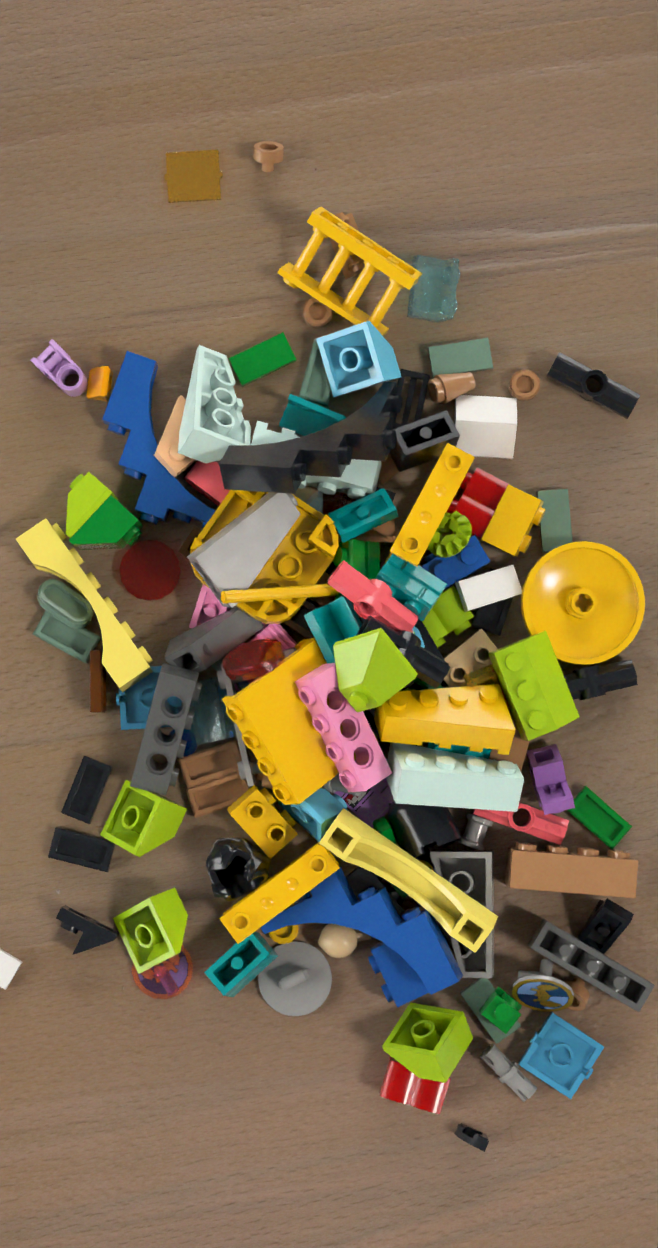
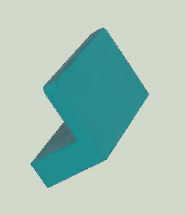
[279,394,347,437]
[328,488,399,542]
[304,596,362,664]

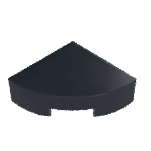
[454,1123,489,1152]

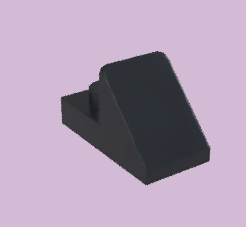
[577,898,634,954]
[56,905,119,955]

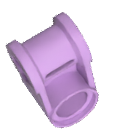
[30,339,88,397]

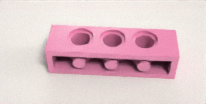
[295,663,392,792]

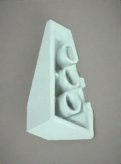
[178,345,251,463]

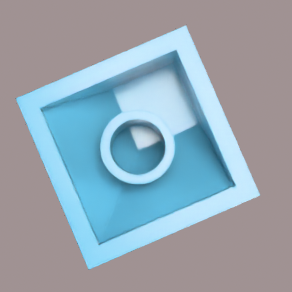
[316,321,401,397]
[278,788,348,842]

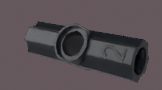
[546,352,640,419]
[356,615,450,688]
[563,660,638,701]

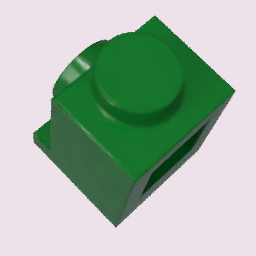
[479,986,522,1034]

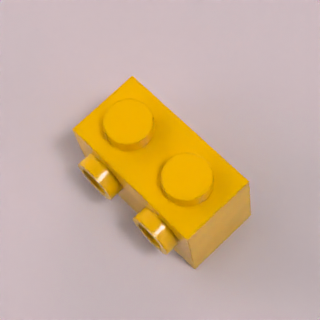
[481,484,546,557]
[227,784,298,859]

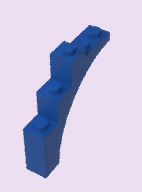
[102,351,216,528]
[261,867,463,995]

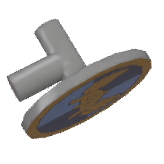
[512,959,574,1012]

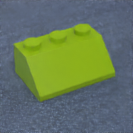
[488,631,580,741]

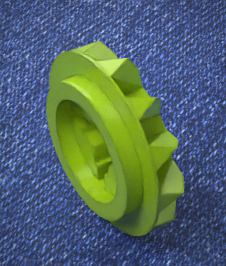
[428,511,472,558]

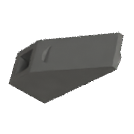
[164,607,264,672]

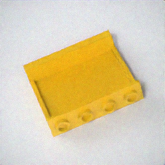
[222,638,379,805]

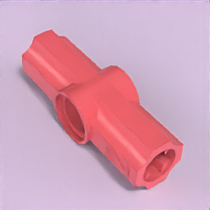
[327,560,418,632]
[472,802,569,845]

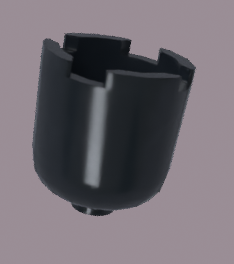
[388,801,462,860]

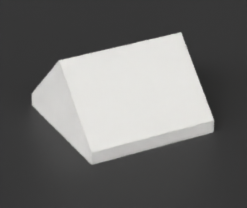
[454,395,517,459]

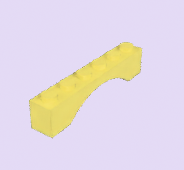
[16,518,153,693]
[319,808,498,953]

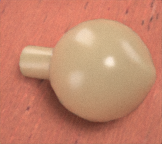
[318,924,371,958]

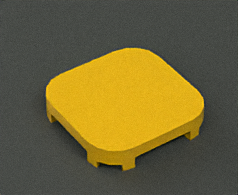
[190,490,339,624]

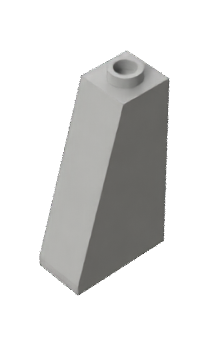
[187,492,301,608]

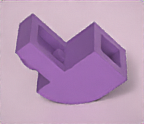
[526,744,575,815]

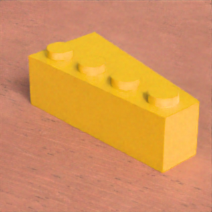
[374,684,515,755]

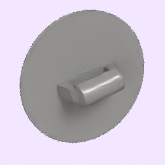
[258,941,332,1016]

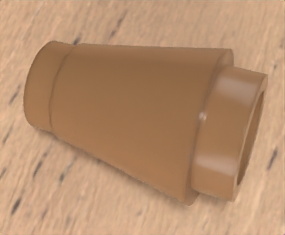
[428,372,475,404]

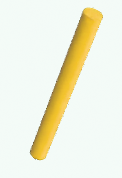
[221,584,339,604]

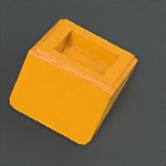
[86,366,113,401]

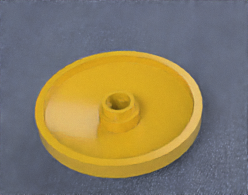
[521,541,645,665]

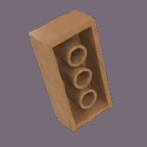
[505,842,638,898]

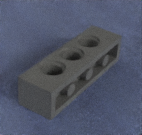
[130,663,202,795]
[528,918,655,1012]

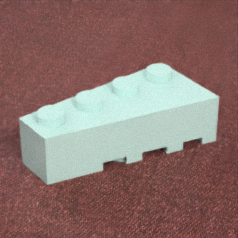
[251,421,382,500]
[386,742,524,812]

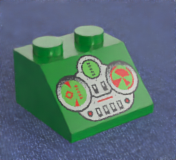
[69,495,143,550]

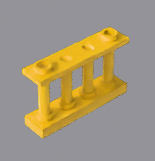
[277,207,423,336]
[384,443,475,567]
[219,842,340,944]

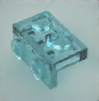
[407,255,460,323]

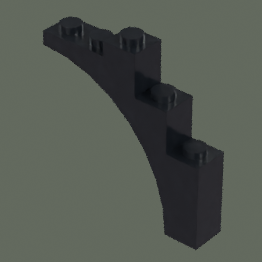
[219,382,402,494]

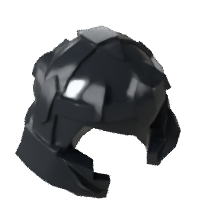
[206,837,271,902]

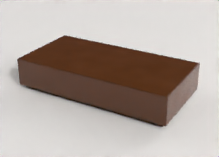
[90,650,107,713]

